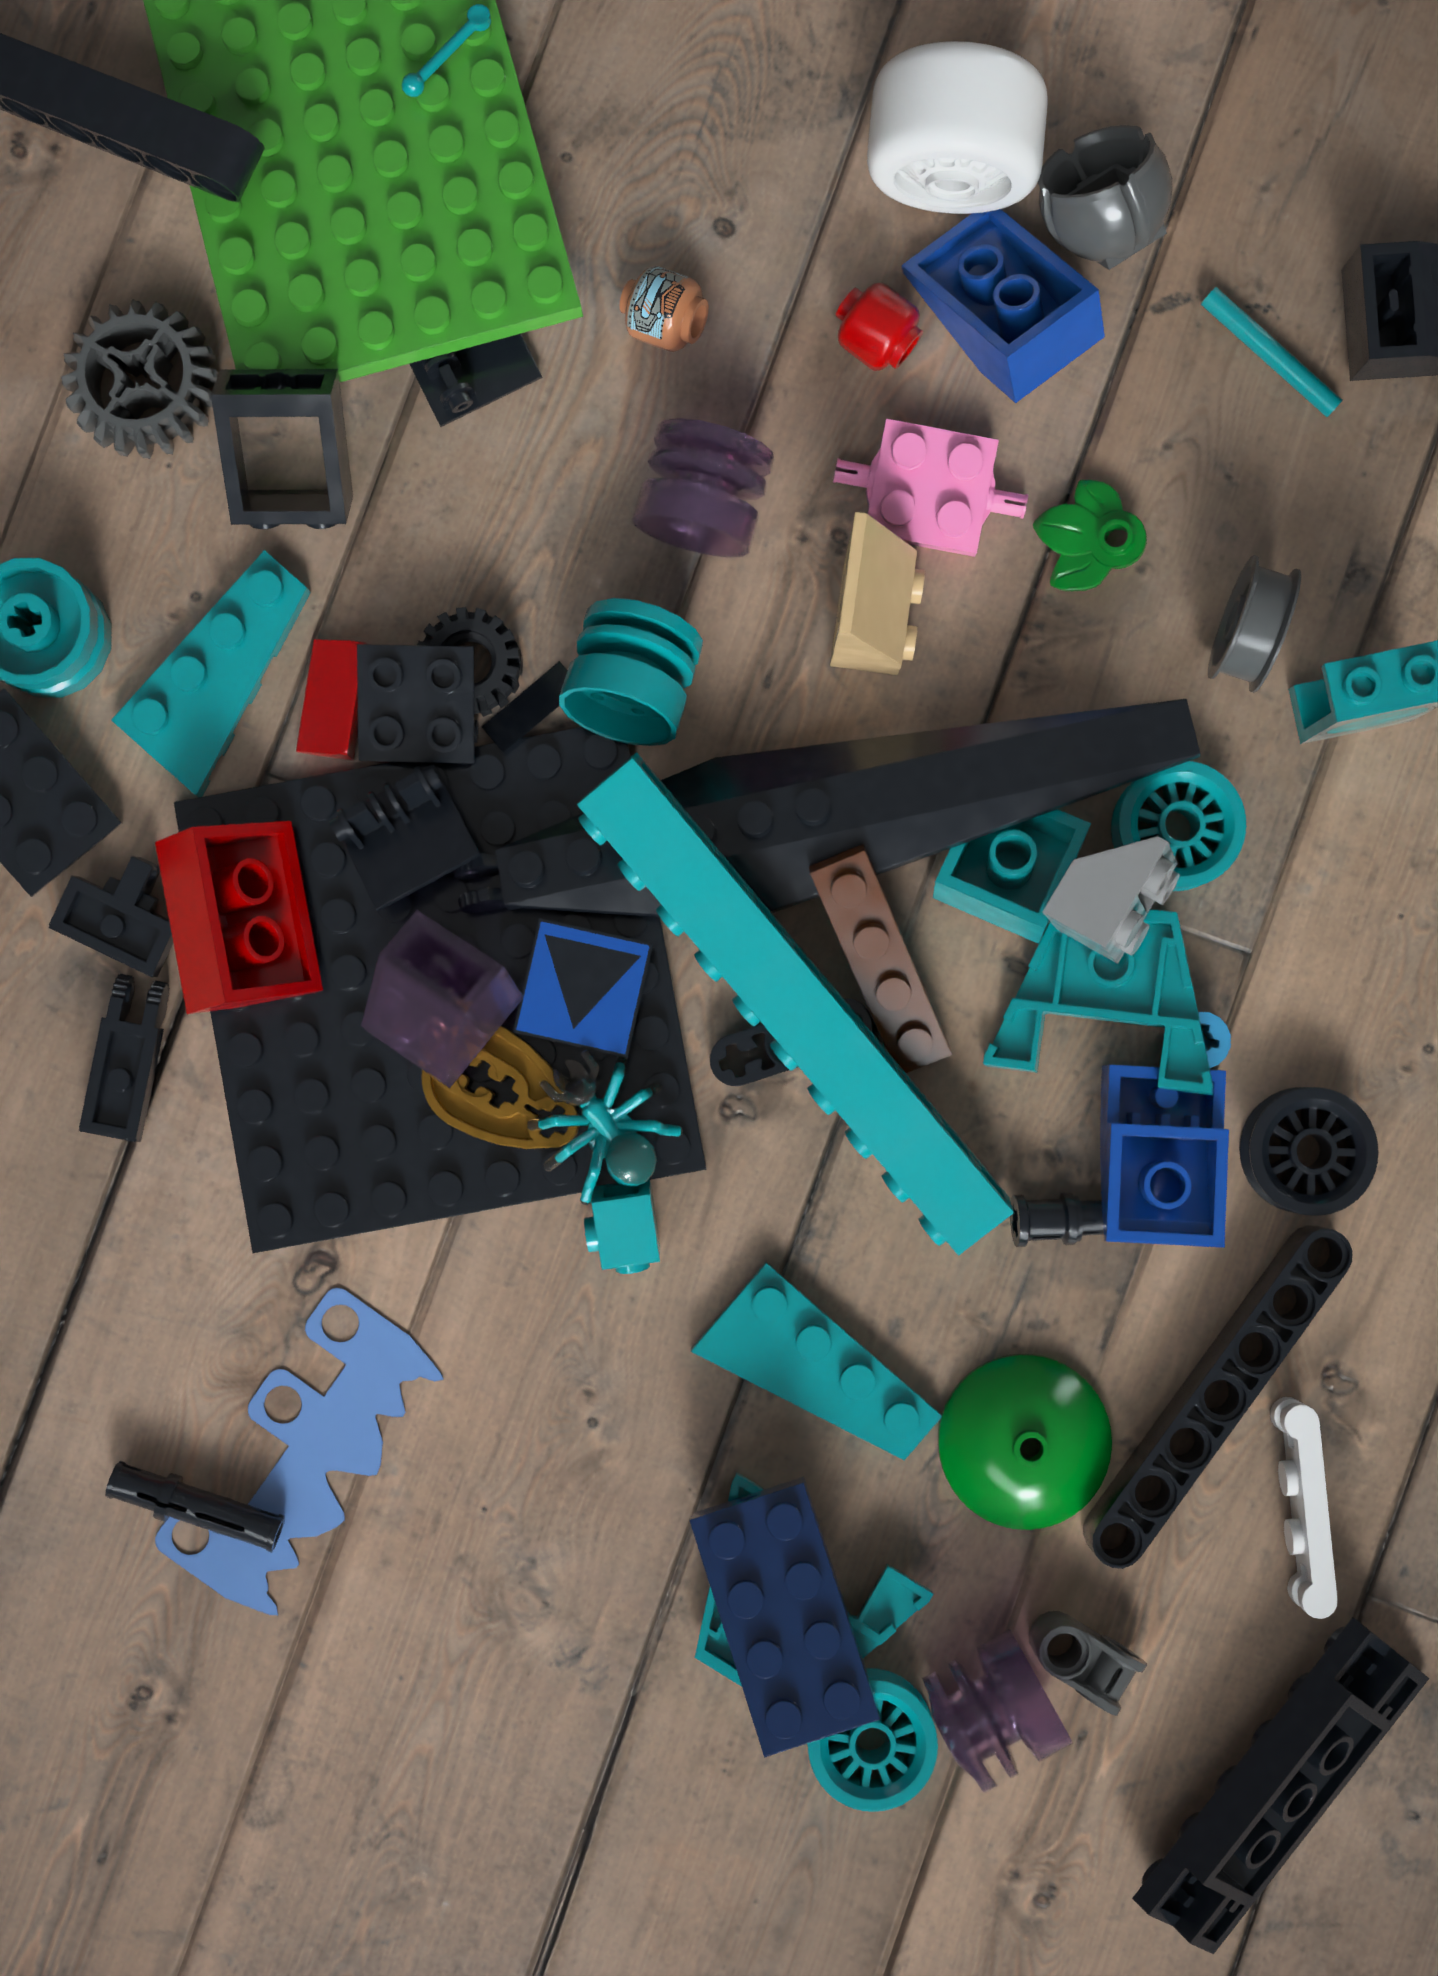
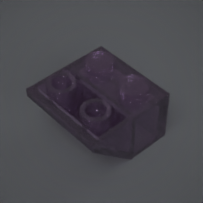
[361,910,524,1088]

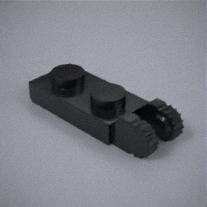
[79,974,170,1142]

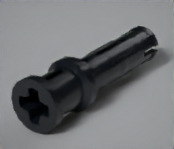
[1010,1192,1104,1247]

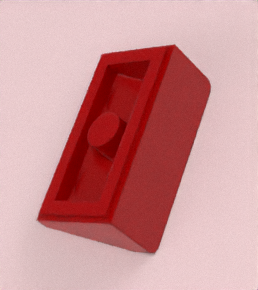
[296,639,367,761]

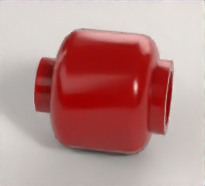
[835,282,923,371]

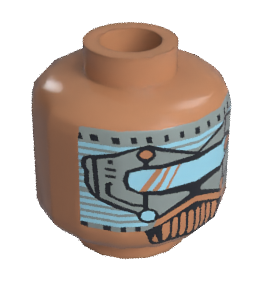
[619,266,709,352]

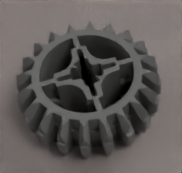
[61,299,219,459]

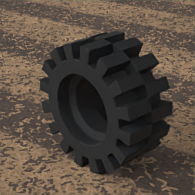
[417,607,523,717]

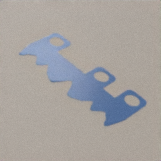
[155,1288,444,1616]

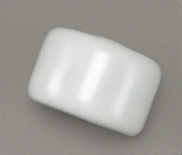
[867,41,1048,214]

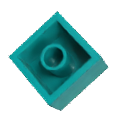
[933,809,1091,944]

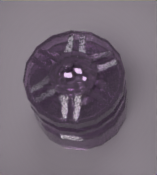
[632,418,774,558]
[922,1629,1073,1793]

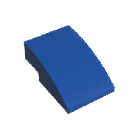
[1100,1065,1229,1248]

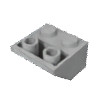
[1042,836,1180,964]

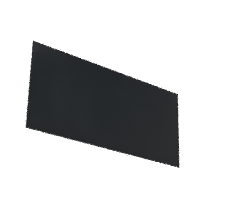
[482,661,568,752]

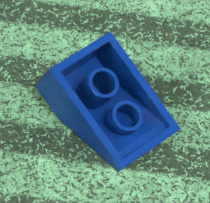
[901,209,1105,403]

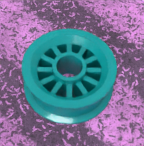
[1111,761,1247,892]
[807,1668,938,1812]

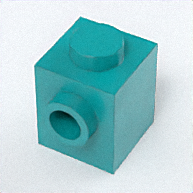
[584,1178,660,1274]

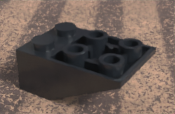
[1341,241,1438,381]

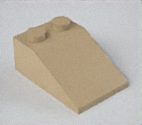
[830,512,925,675]

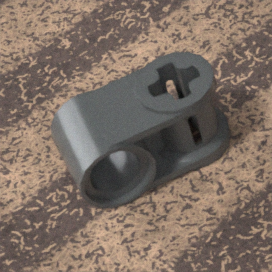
[1029,1611,1147,1716]

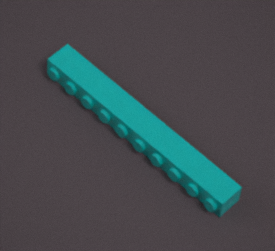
[577,752,1014,1256]

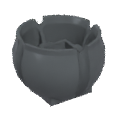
[1038,125,1172,270]

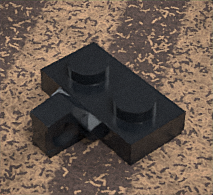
[48,856,173,977]

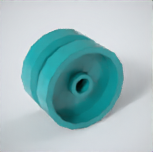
[0,558,112,698]

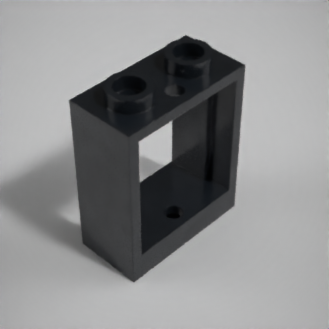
[211,369,353,529]

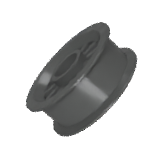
[1208,555,1301,693]

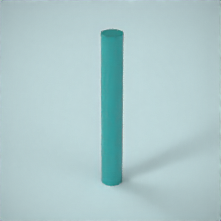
[1201,287,1343,417]

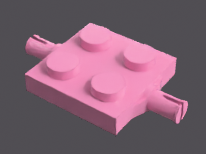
[833,419,1028,557]

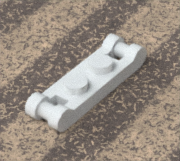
[1270,1397,1337,1619]

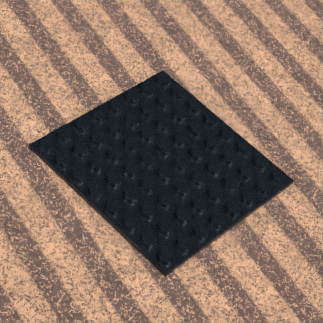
[174,727,706,1253]

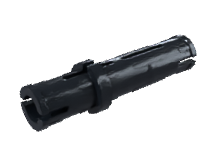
[105,1461,285,1553]

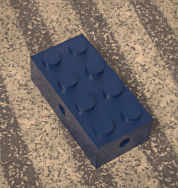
[690,1477,880,1758]

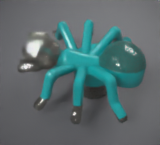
[527,1050,683,1205]

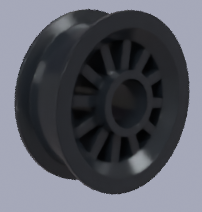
[1239,1087,1379,1216]

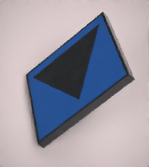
[513,918,653,1058]

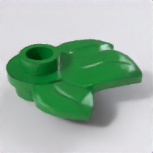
[1033,480,1147,592]

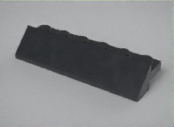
[1132,1617,1430,1954]

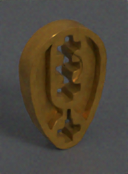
[421,1021,580,1149]

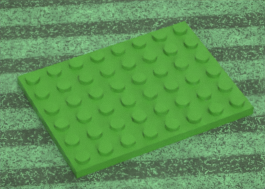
[143,0,583,382]

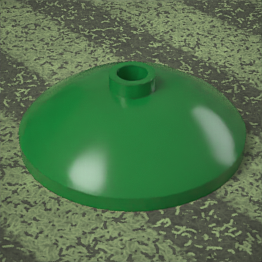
[938,1354,1112,1530]

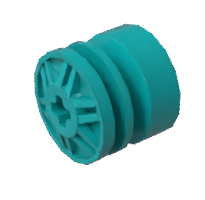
[559,598,703,746]

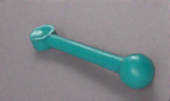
[401,4,491,97]

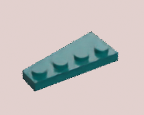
[111,550,311,797]
[690,1262,942,1461]

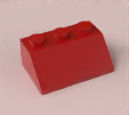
[155,821,323,1014]

